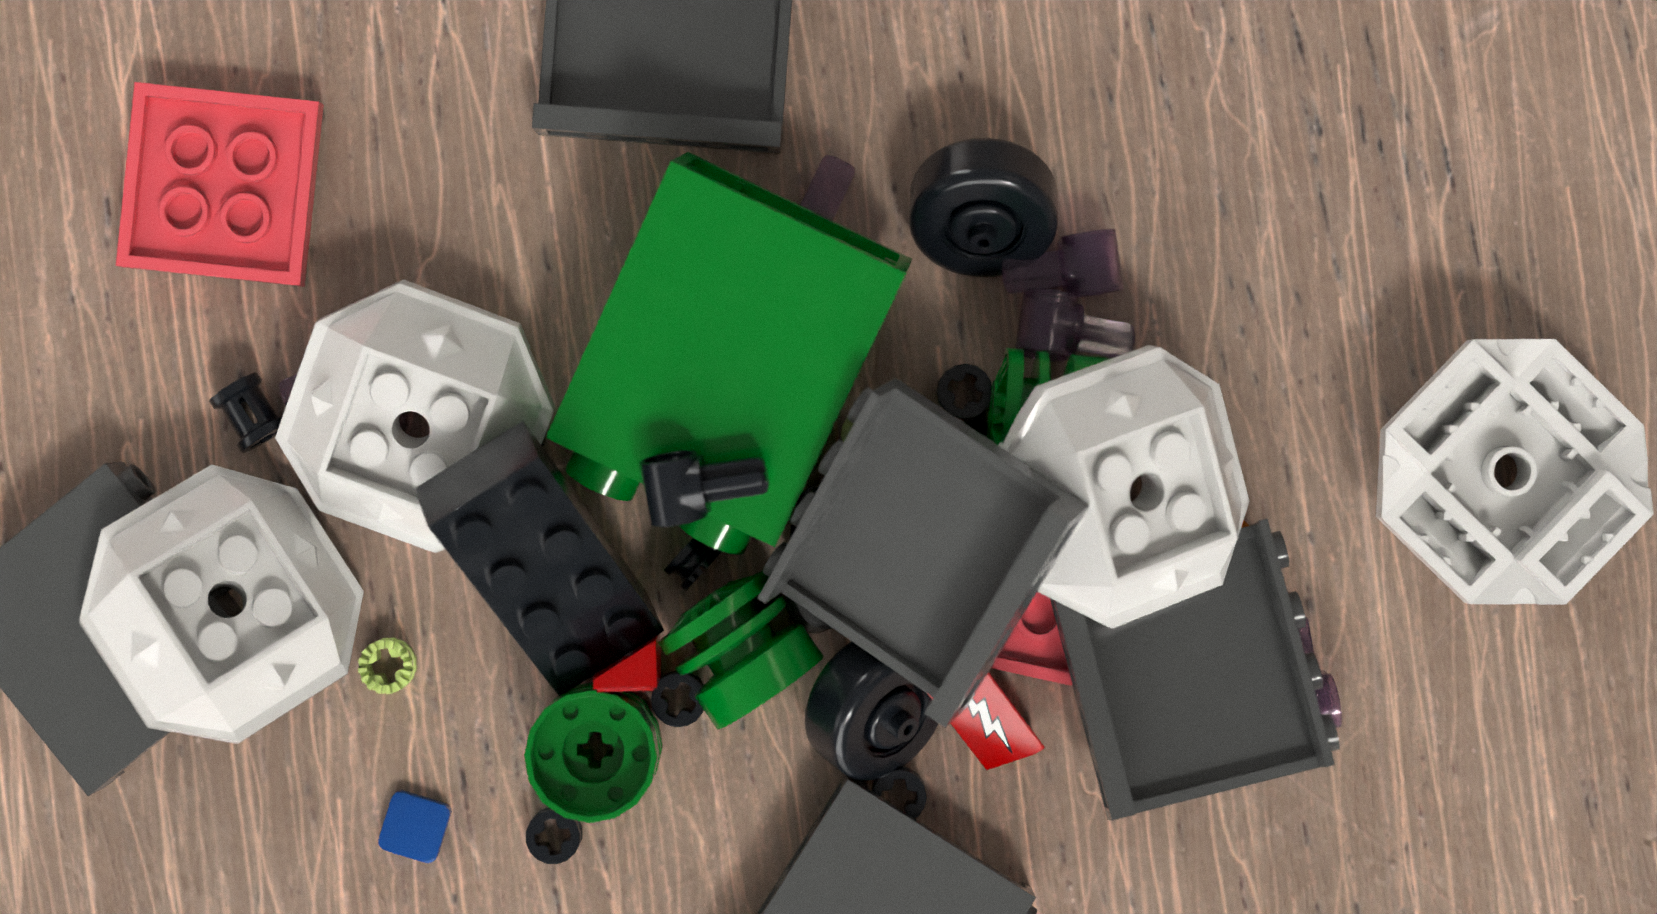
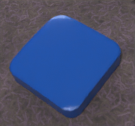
[378,790,452,863]

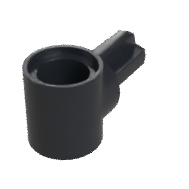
[640,450,769,527]

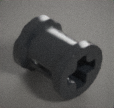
[209,372,283,453]

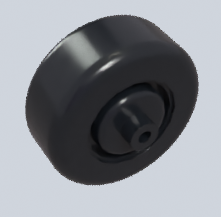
[909,138,1058,277]
[804,641,939,781]

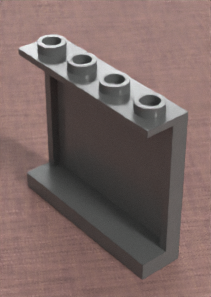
[532,0,792,154]
[758,378,1089,728]
[0,462,242,796]
[1050,518,1340,821]
[757,775,1037,914]

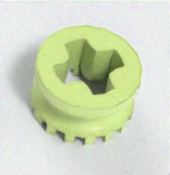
[358,637,417,694]

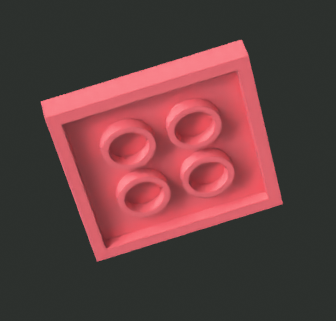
[116,82,324,287]

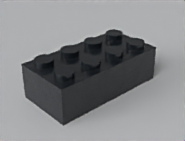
[415,420,664,697]

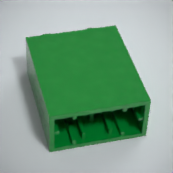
[545,152,912,555]

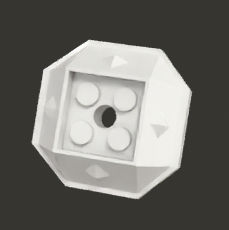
[275,279,556,553]
[1376,339,1654,605]
[998,345,1250,629]
[79,465,364,744]

